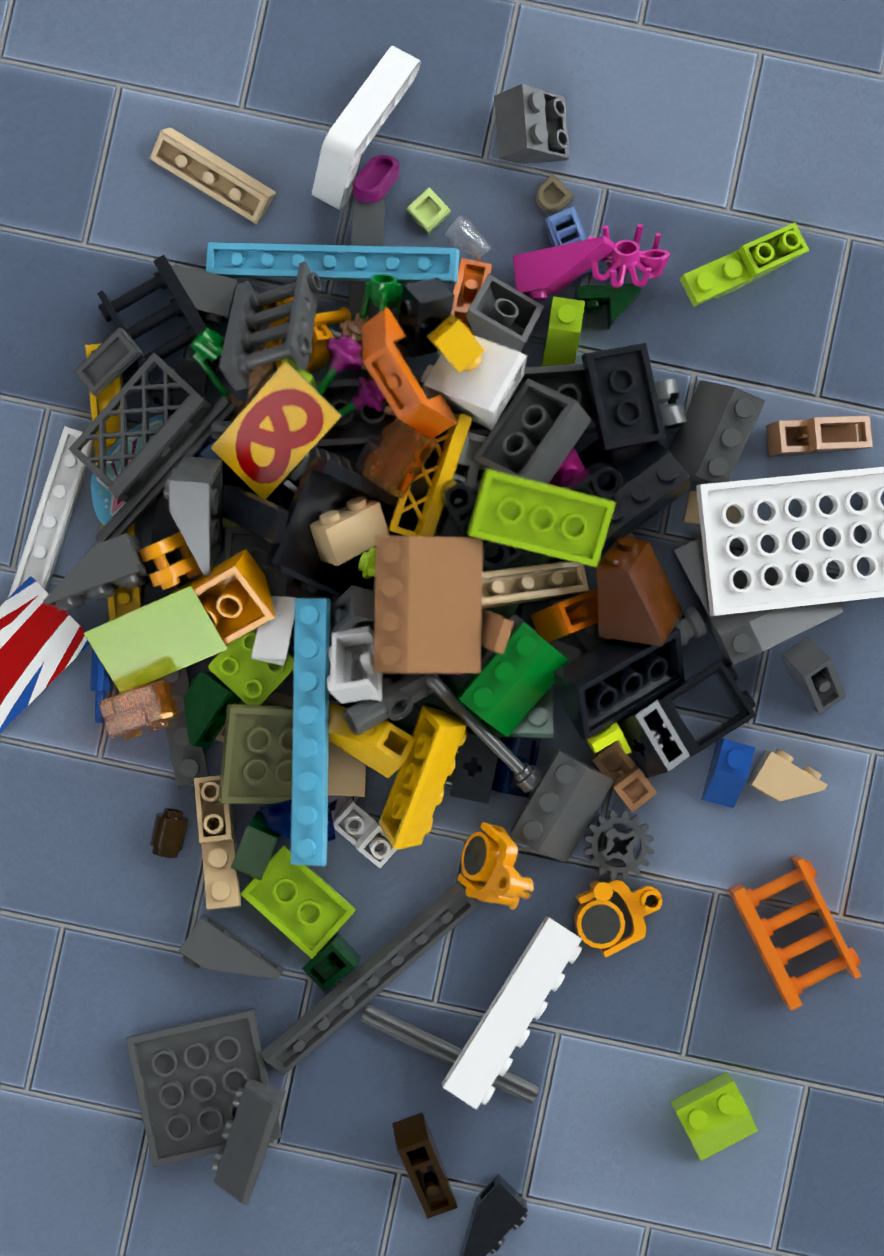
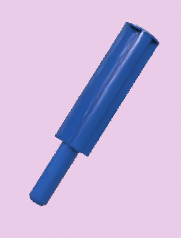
[91,625,111,723]

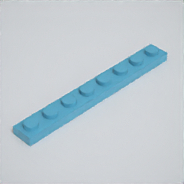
[206,242,460,284]
[291,598,331,866]

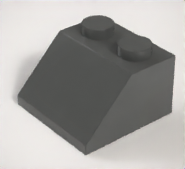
[466,274,544,352]

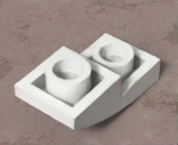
[329,798,397,868]

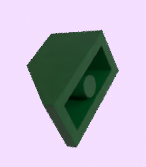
[183,671,241,749]

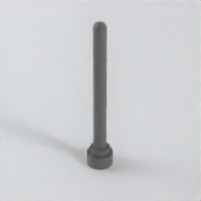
[426,675,543,793]

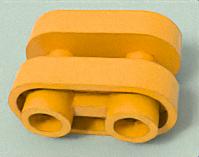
[138,532,202,590]

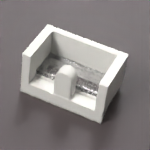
[327,626,382,704]

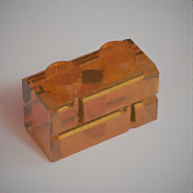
[362,418,437,499]
[99,679,179,741]

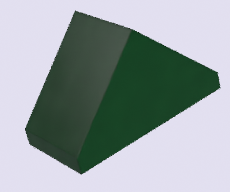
[231,811,287,881]
[302,933,360,992]

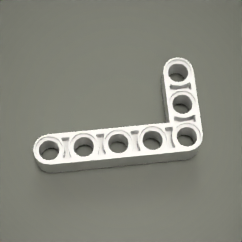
[312,46,421,210]

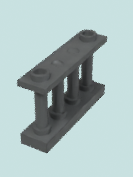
[219,261,321,391]

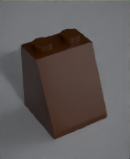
[596,537,682,646]

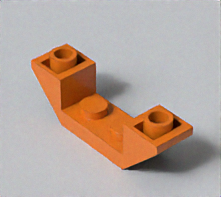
[362,308,458,439]

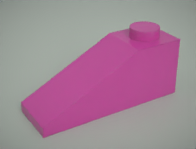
[513,236,615,302]

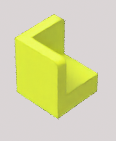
[586,723,632,755]

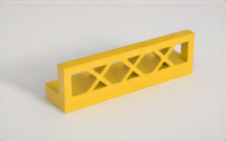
[388,413,472,537]

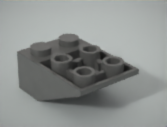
[43,533,152,611]

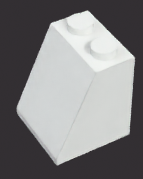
[421,336,526,431]

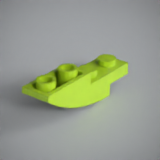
[680,222,809,307]

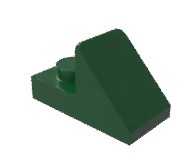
[575,283,642,329]

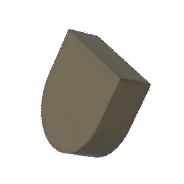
[536,173,575,214]

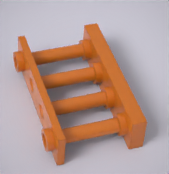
[728,855,861,1011]

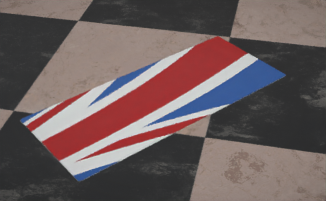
[0,576,90,733]

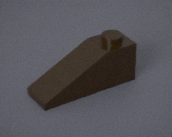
[392,1112,458,1219]

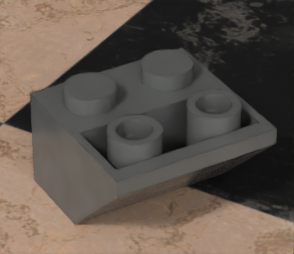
[494,84,570,164]

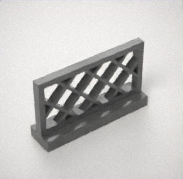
[69,353,213,502]

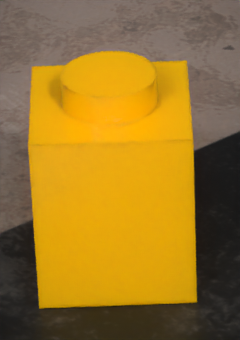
[426,315,485,373]

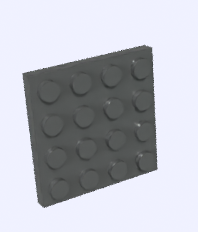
[126,1008,282,1167]

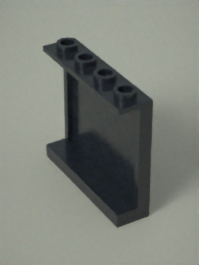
[265,455,422,603]

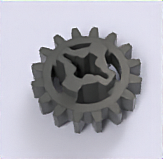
[583,810,654,880]

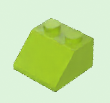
[670,1072,758,1161]

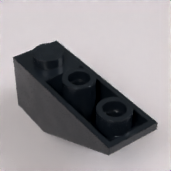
[460,1174,528,1256]

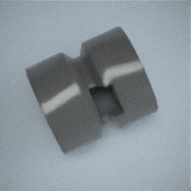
[655,379,687,431]

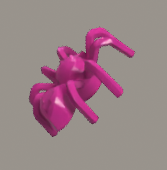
[588,224,671,288]

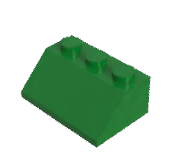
[457,620,570,737]

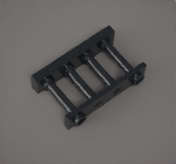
[97,255,225,406]

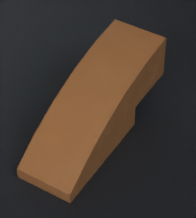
[766,415,873,457]

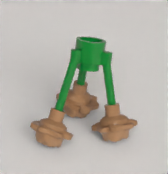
[339,274,409,379]
[190,327,274,421]

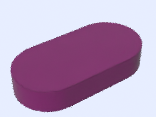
[353,155,399,203]

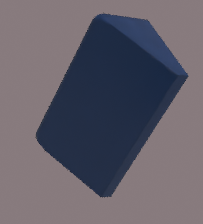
[491,737,542,798]

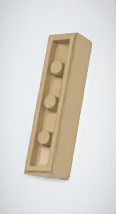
[149,128,276,224]
[482,561,589,609]

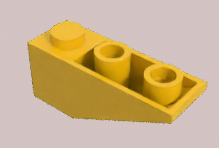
[329,702,416,778]

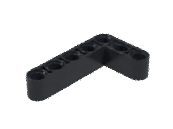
[440,463,622,569]

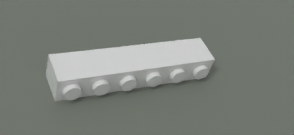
[442,916,582,1110]

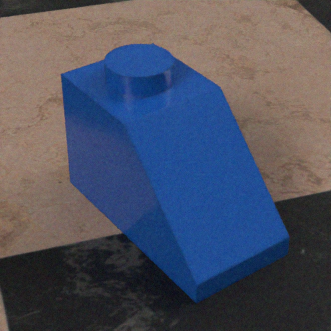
[701,738,755,808]

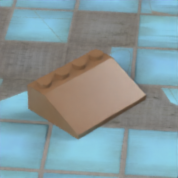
[374,536,483,673]

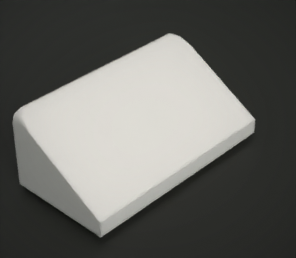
[251,596,295,666]

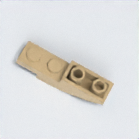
[194,775,241,910]

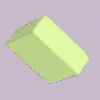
[406,187,451,234]

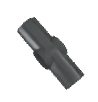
[342,673,438,735]

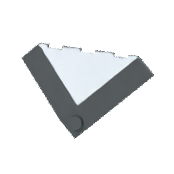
[673,537,844,666]

